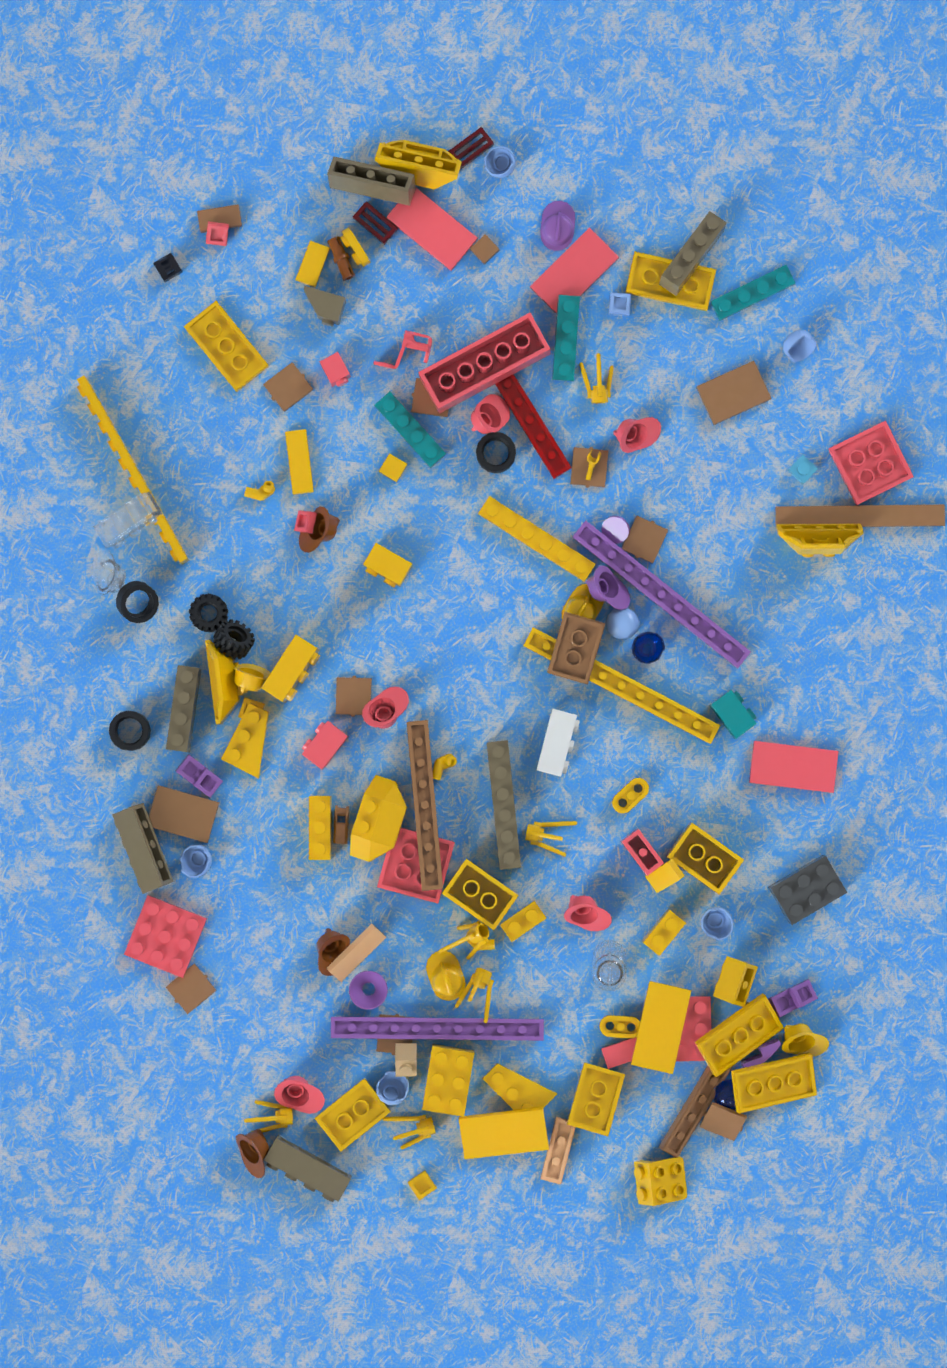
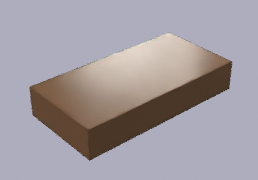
[197,204,242,233]

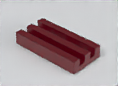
[448,127,494,170]
[353,201,398,245]

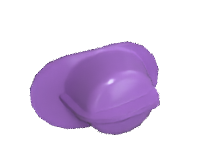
[540,201,575,251]
[586,566,630,610]

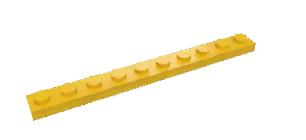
[77,375,190,565]
[523,627,721,744]

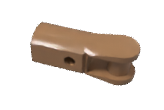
[333,805,349,844]

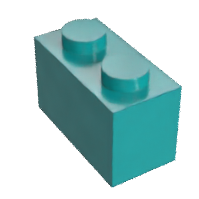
[709,690,757,739]

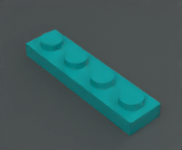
[710,265,795,321]
[552,295,580,381]
[374,391,446,468]

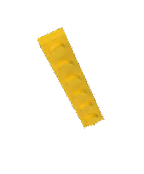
[478,496,596,582]

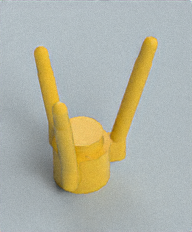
[579,353,614,404]
[525,821,577,857]
[438,921,489,960]
[455,968,494,1023]
[244,1100,293,1133]
[383,1115,436,1150]

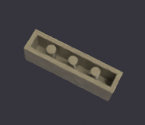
[327,157,416,206]
[659,211,727,296]
[166,665,202,753]
[112,803,174,894]
[264,1135,352,1202]

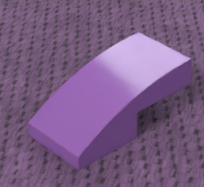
[175,754,223,798]
[768,979,818,1018]
[740,1038,781,1068]

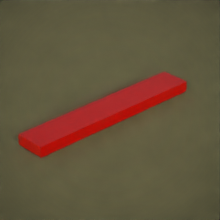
[495,374,572,479]

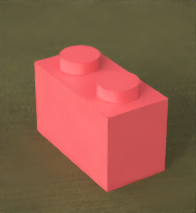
[302,721,349,770]
[620,829,664,876]

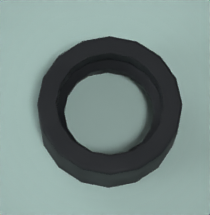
[476,432,516,473]
[116,581,159,623]
[109,711,151,751]

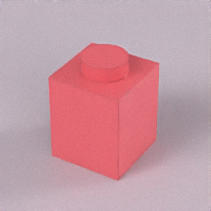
[319,352,351,387]

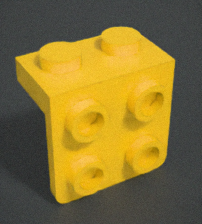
[634,1156,687,1206]

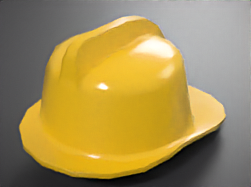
[561,584,604,620]
[234,663,270,694]
[426,951,466,1001]
[782,1024,829,1057]

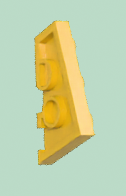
[221,703,269,778]
[482,1063,557,1110]

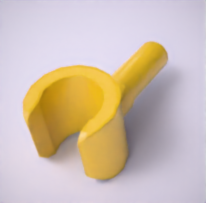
[586,449,601,480]

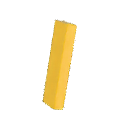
[285,429,314,495]

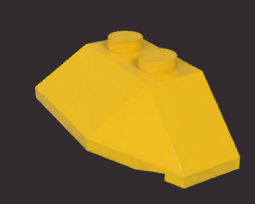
[375,140,462,189]
[776,524,863,557]
[205,640,243,725]
[350,775,407,862]

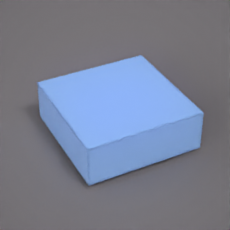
[608,292,631,316]

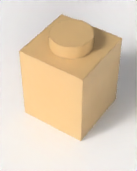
[395,1043,417,1077]

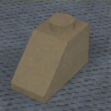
[304,286,346,327]

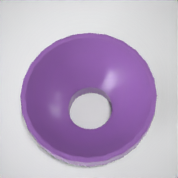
[349,971,388,1010]

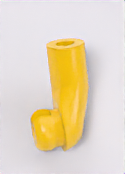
[244,481,275,501]

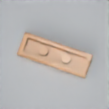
[327,923,386,982]
[540,1116,576,1185]

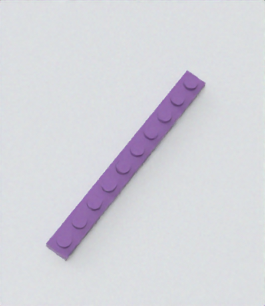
[572,520,751,669]
[331,1017,544,1041]

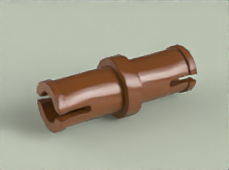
[327,236,356,281]

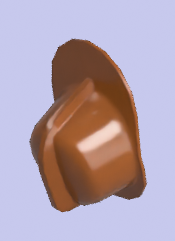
[299,506,340,553]
[316,928,350,976]
[236,1129,269,1178]

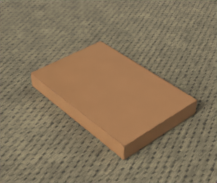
[696,361,772,425]
[547,611,606,685]
[149,785,220,843]

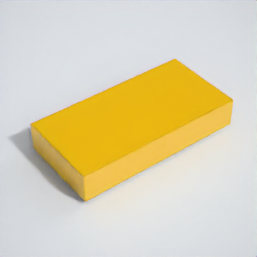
[295,240,330,288]
[645,859,685,893]

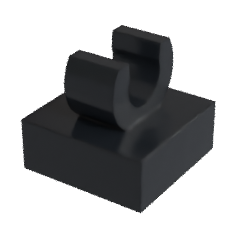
[153,253,182,282]

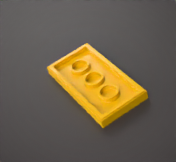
[625,251,716,311]
[183,301,269,392]
[631,981,691,1074]
[695,993,784,1077]
[731,1053,817,1114]
[459,1107,549,1159]

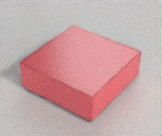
[206,221,229,246]
[294,510,317,534]

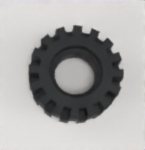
[189,593,228,632]
[213,619,255,659]

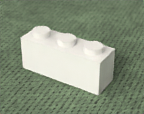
[536,709,580,777]

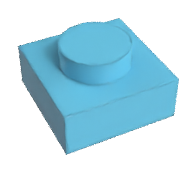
[788,455,818,485]

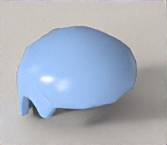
[484,146,516,179]
[783,330,817,362]
[606,608,640,639]
[179,845,212,878]
[701,907,734,941]
[376,1071,409,1105]

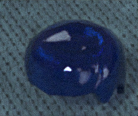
[631,631,665,664]
[713,1079,736,1111]

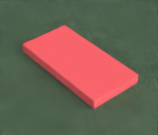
[386,188,478,271]
[530,227,619,314]
[749,741,839,793]

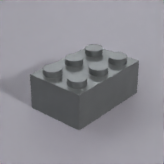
[768,855,847,925]

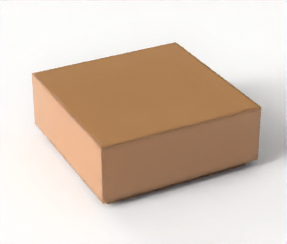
[470,234,500,265]

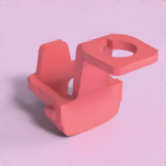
[373,330,432,369]

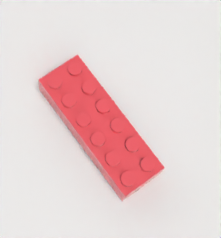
[418,313,550,414]

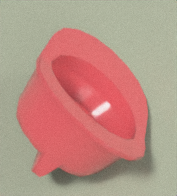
[471,394,510,434]
[613,417,661,453]
[362,686,409,729]
[564,895,612,931]
[274,1076,325,1114]

